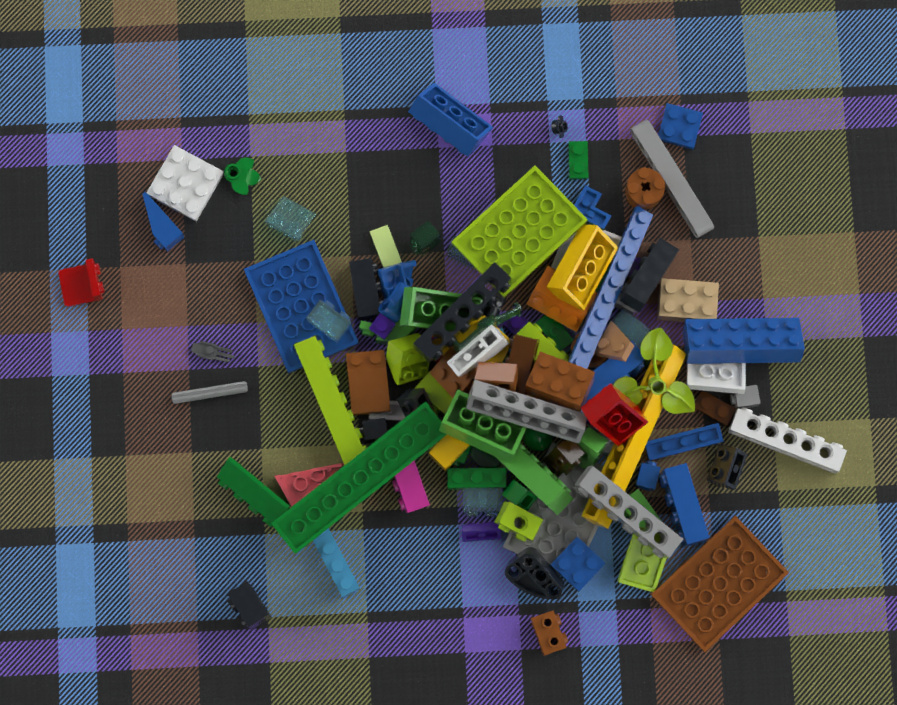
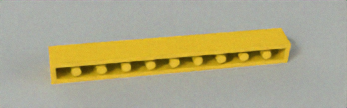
[581,344,686,529]

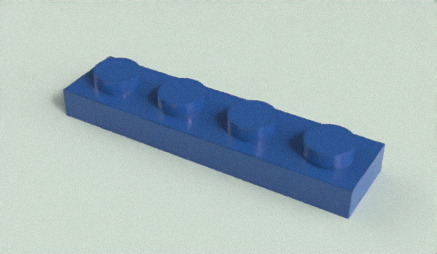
[645,423,724,461]

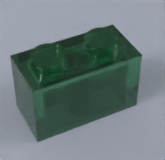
[410,220,440,257]

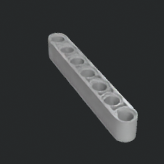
[630,119,714,238]

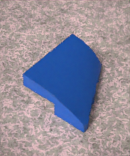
[377,260,416,300]

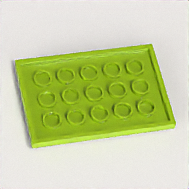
[451,166,588,298]

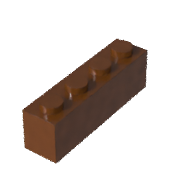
[505,334,540,395]

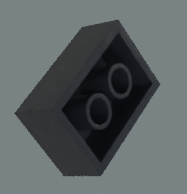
[227,581,273,630]

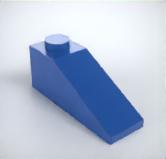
[143,192,184,252]

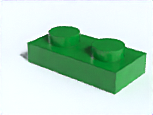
[568,141,588,180]

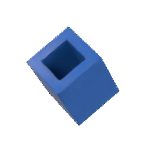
[635,461,661,492]

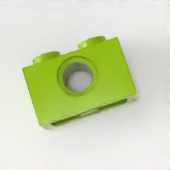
[494,502,543,542]

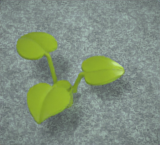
[613,328,695,414]

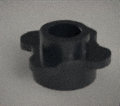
[551,115,568,138]

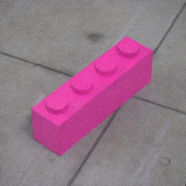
[392,461,430,513]

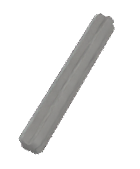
[172,381,248,404]

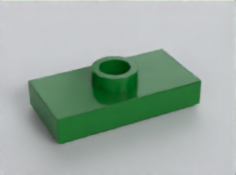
[536,315,573,351]

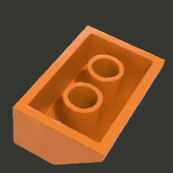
[527,266,597,332]

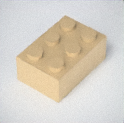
[657,278,719,322]

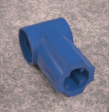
[378,282,409,323]

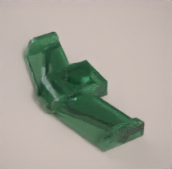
[453,302,522,354]

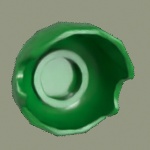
[523,428,553,452]

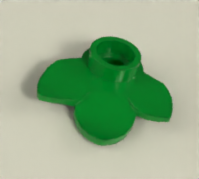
[224,158,261,195]

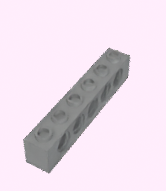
[466,380,587,443]
[574,466,683,558]

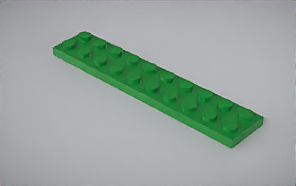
[271,402,447,554]

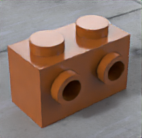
[530,611,568,656]

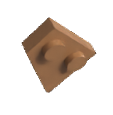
[594,321,634,362]

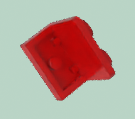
[58,258,105,307]

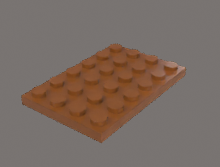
[651,515,789,653]

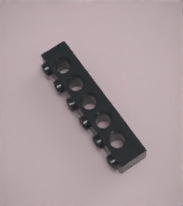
[413,262,511,363]

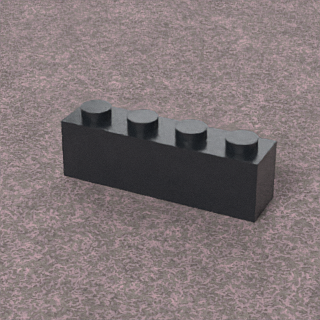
[620,238,679,313]

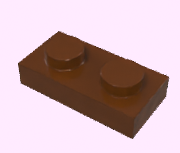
[695,390,736,426]

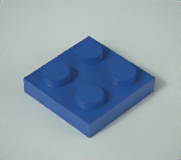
[658,103,703,149]
[551,537,605,592]

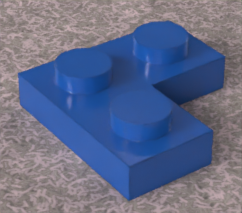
[574,185,611,231]

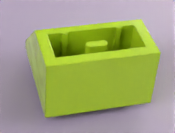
[386,333,429,385]

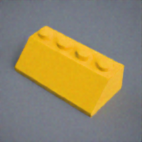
[547,224,618,311]

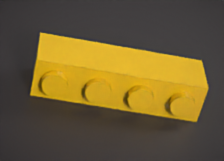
[429,435,470,471]

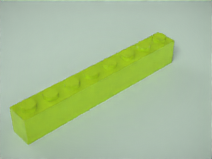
[294,336,367,465]

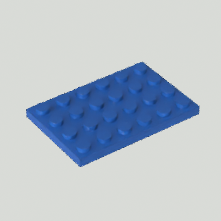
[244,240,359,374]

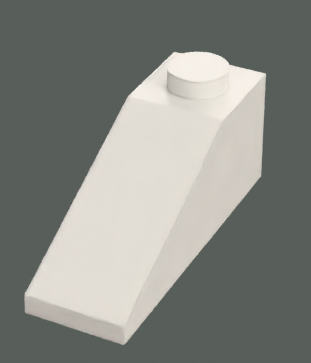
[447,325,509,377]

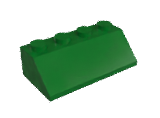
[217,457,291,527]

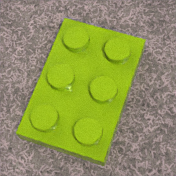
[617,527,667,592]

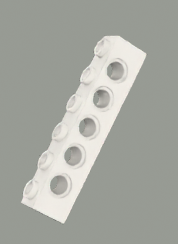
[728,407,847,474]

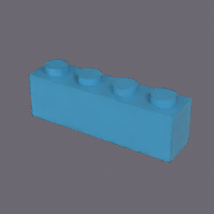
[313,528,360,598]

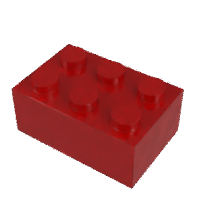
[581,383,648,446]

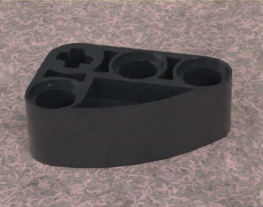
[505,547,565,600]

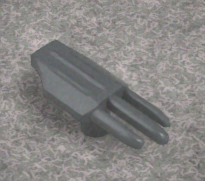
[191,341,235,362]

